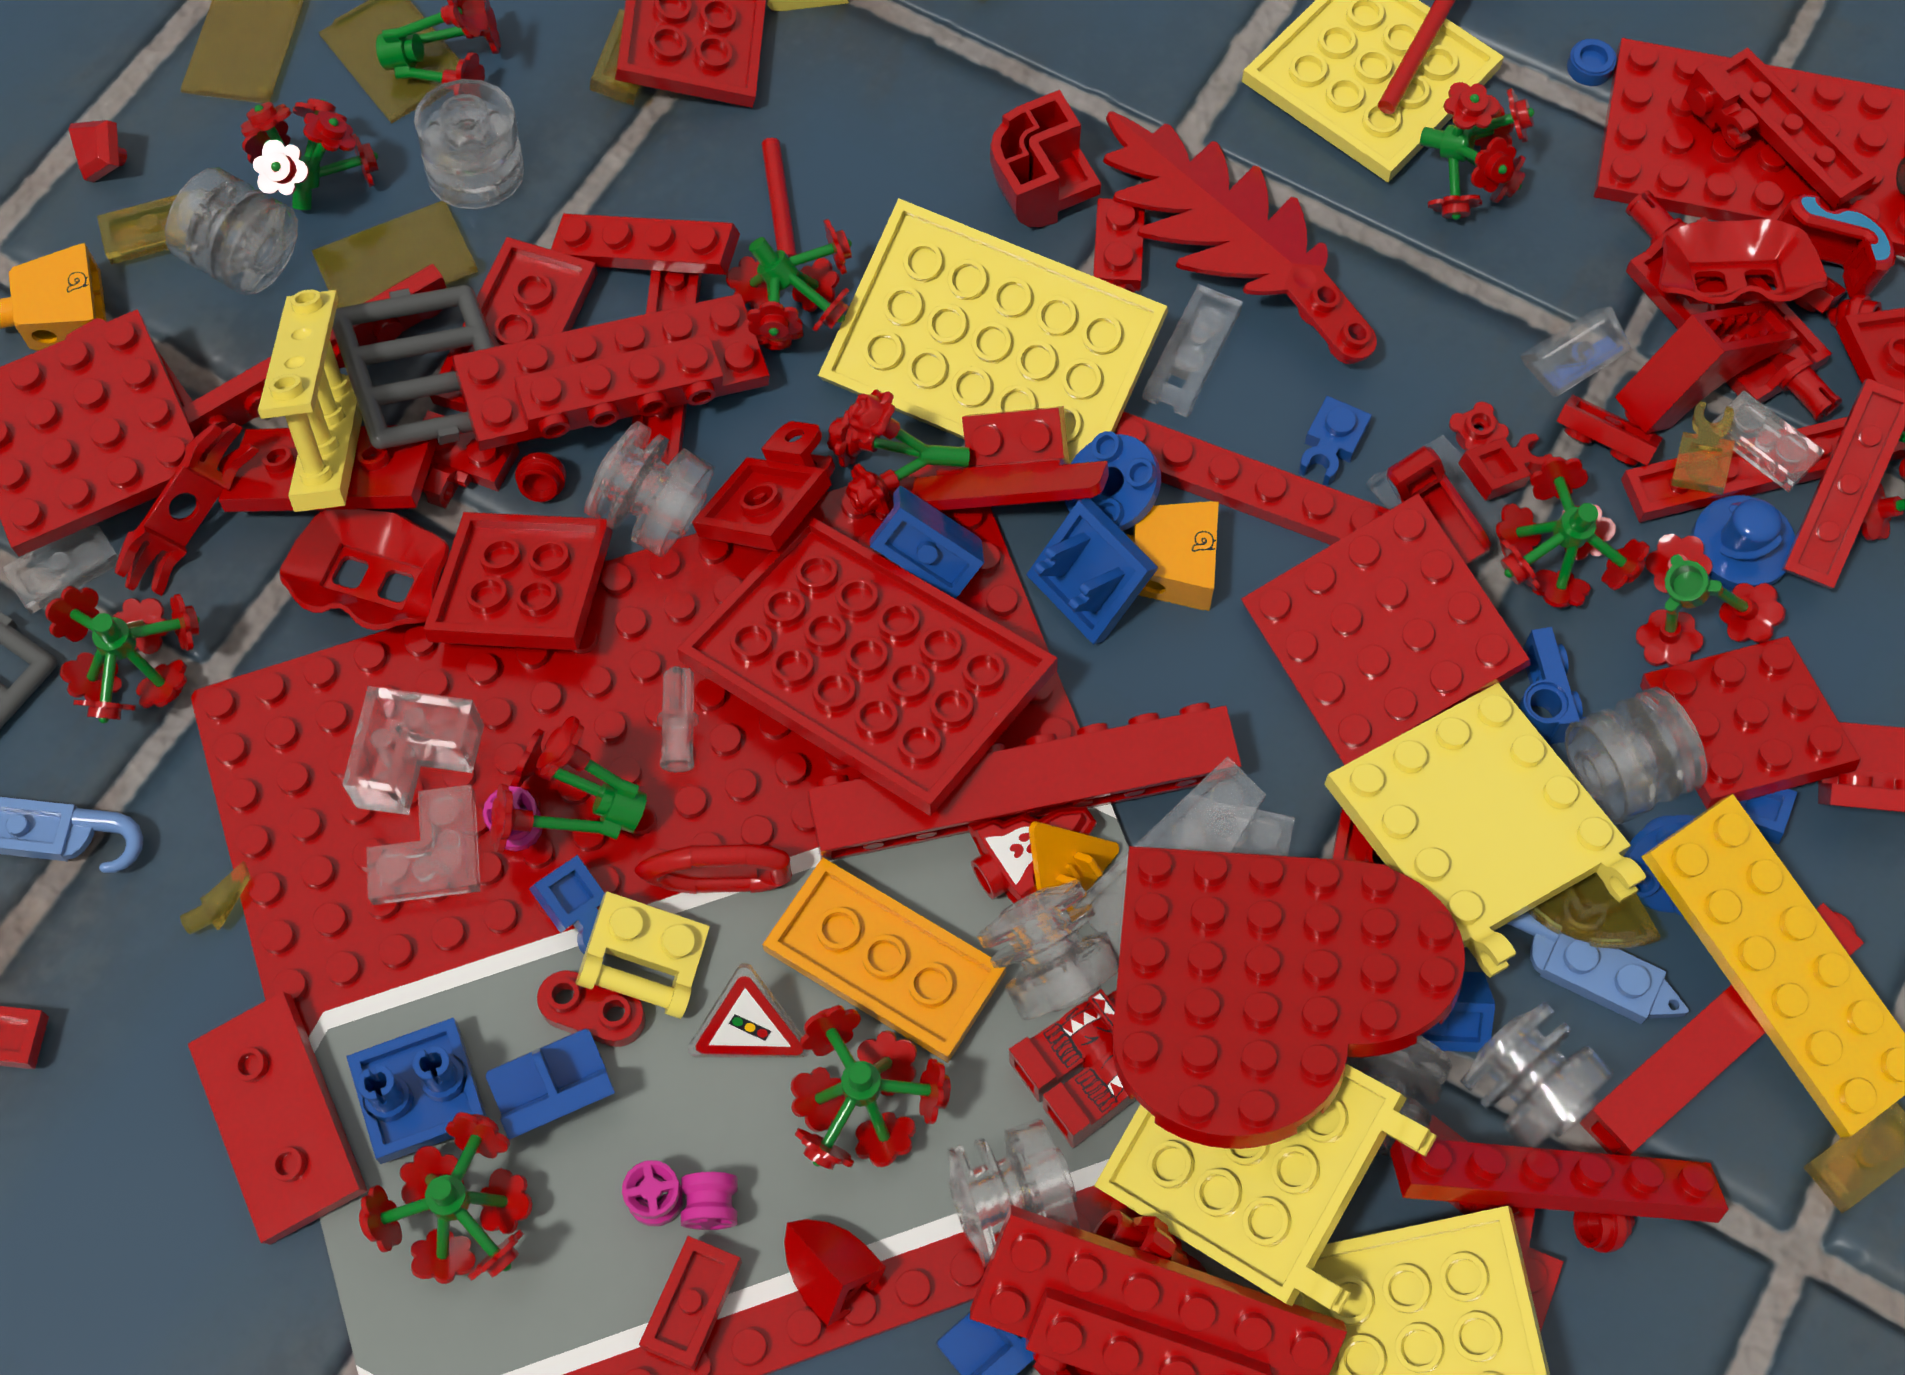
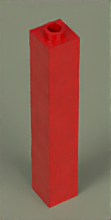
[1579,903,1864,1156]

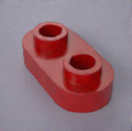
[537,970,646,1047]

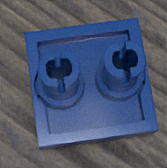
[346,1017,486,1164]

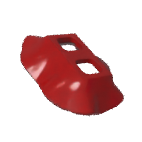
[1659,219,1828,305]
[279,509,449,630]

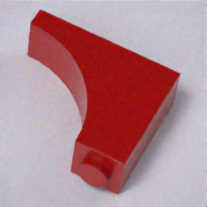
[1615,302,1800,434]

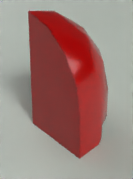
[784,1219,886,1326]

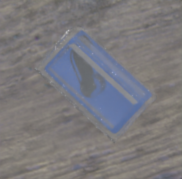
[1520,306,1632,397]

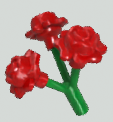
[827,389,970,520]

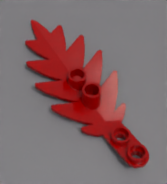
[1103,111,1377,364]

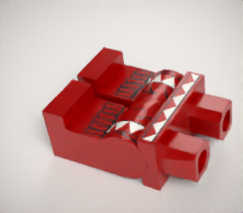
[1009,989,1136,1148]

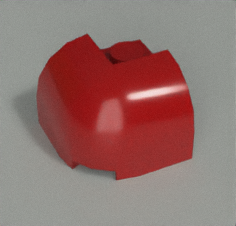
[990,90,1101,227]

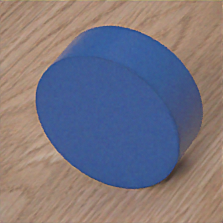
[1567,39,1617,86]

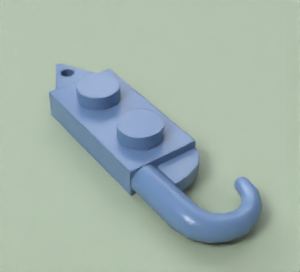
[0,797,144,873]
[1507,910,1689,1025]

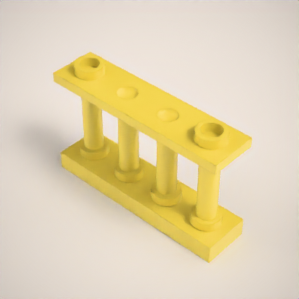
[258,289,362,512]

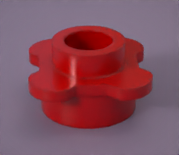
[1449,402,1509,451]

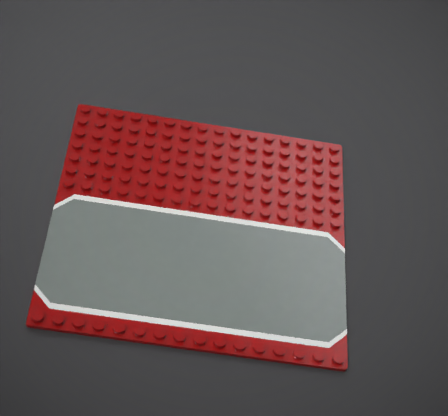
[191,465,1142,1375]

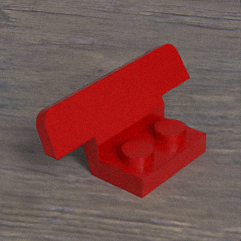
[912,406,1109,511]
[1818,722,1905,812]

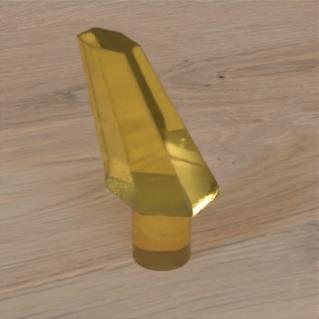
[180,861,251,935]

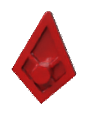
[68,120,127,183]

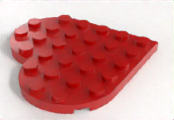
[1113,846,1465,1149]

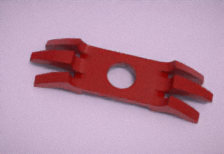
[115,423,259,596]

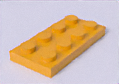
[762,857,1006,1063]

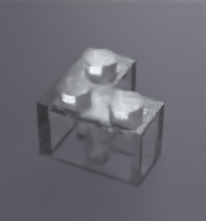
[342,686,484,815]

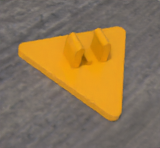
[1029,821,1119,934]

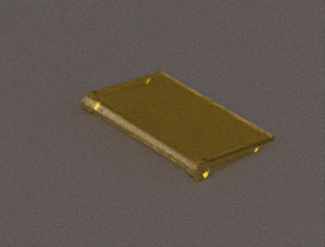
[180,0,304,103]
[318,0,460,124]
[312,200,478,308]

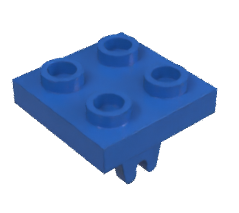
[1026,498,1158,645]

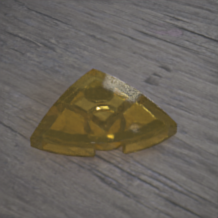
[1528,872,1661,949]

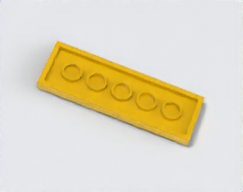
[1641,794,1905,1138]

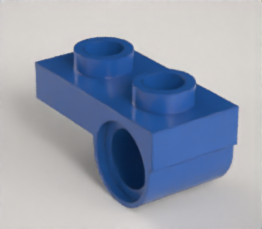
[1518,627,1583,745]

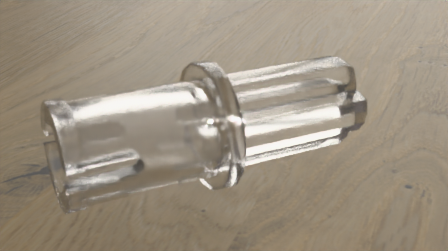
[657,666,699,772]

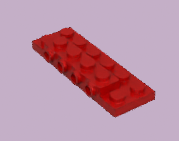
[453,293,770,451]
[970,1205,1347,1375]

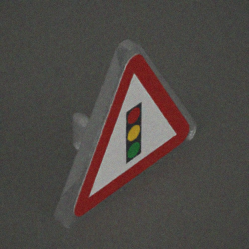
[688,963,810,1058]

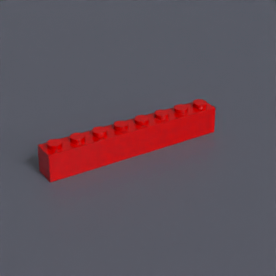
[808,702,1242,861]

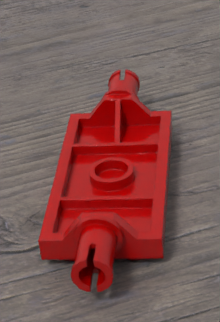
[1625,190,1842,421]

